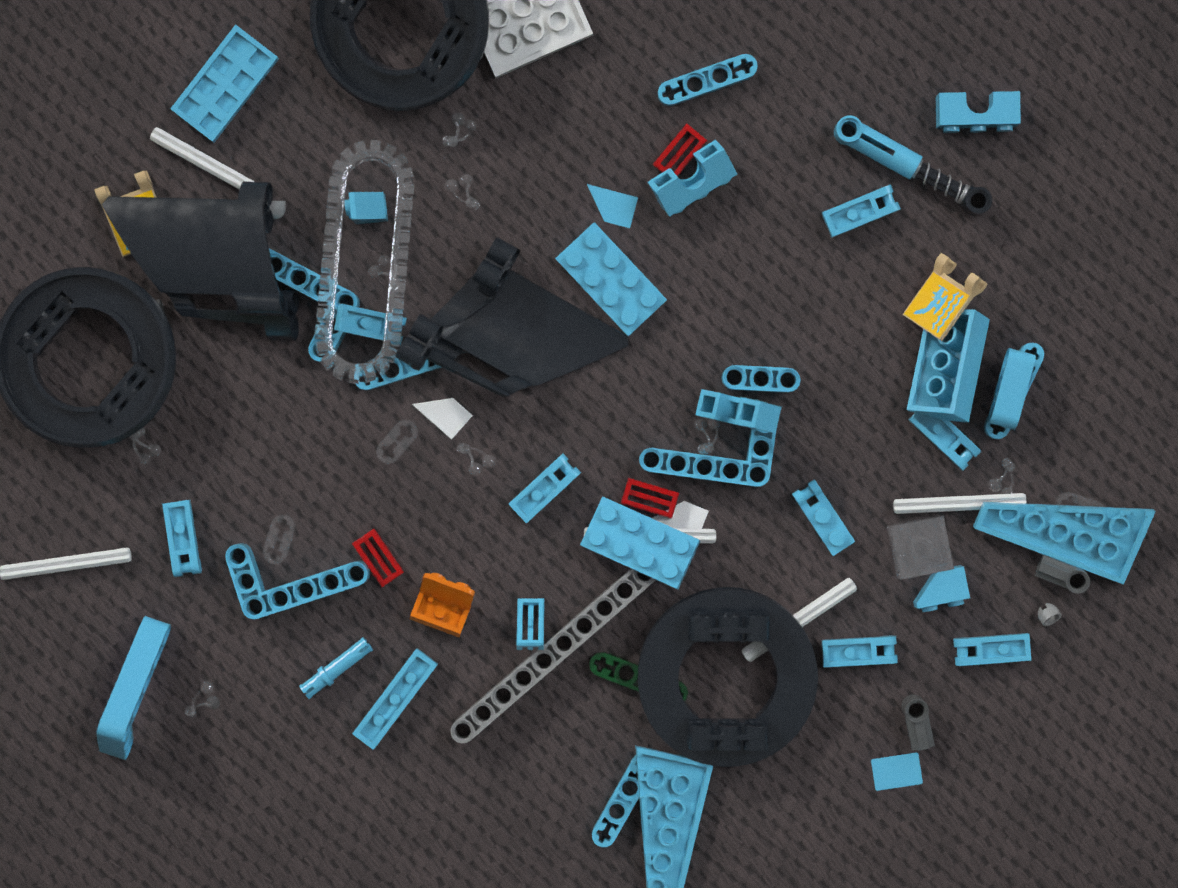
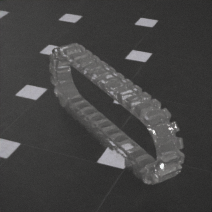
[315,140,414,384]

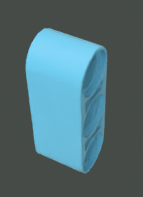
[988,348,1036,430]
[721,365,800,393]

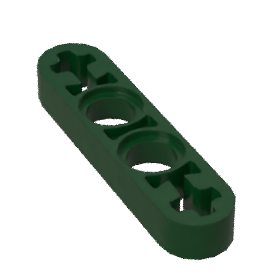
[589,651,688,700]

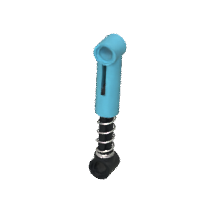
[834,115,992,216]

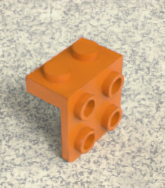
[409,573,475,637]

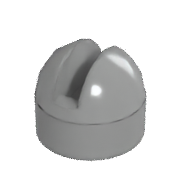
[270,201,286,219]
[1038,603,1062,626]

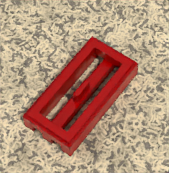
[653,124,707,177]
[621,478,679,519]
[352,528,404,587]

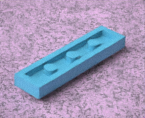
[352,648,438,750]

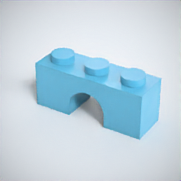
[936,91,1021,133]
[648,140,737,217]
[695,389,782,433]

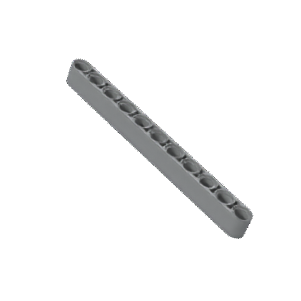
[451,569,655,743]

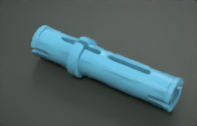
[299,637,373,699]

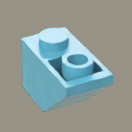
[345,192,388,224]
[913,565,970,612]

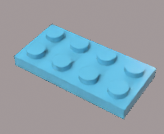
[171,24,279,143]
[555,222,667,336]
[580,496,700,590]

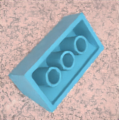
[907,309,990,422]

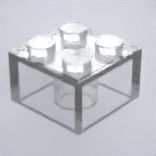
[887,515,954,580]

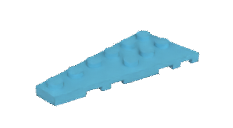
[973,502,1155,585]
[635,745,713,888]

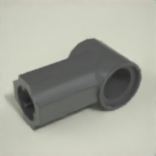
[1035,554,1090,594]
[901,694,935,751]

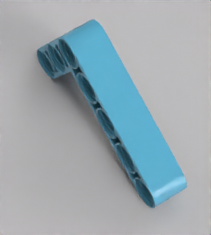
[269,249,360,362]
[639,428,776,487]
[225,543,370,619]
[96,616,171,760]

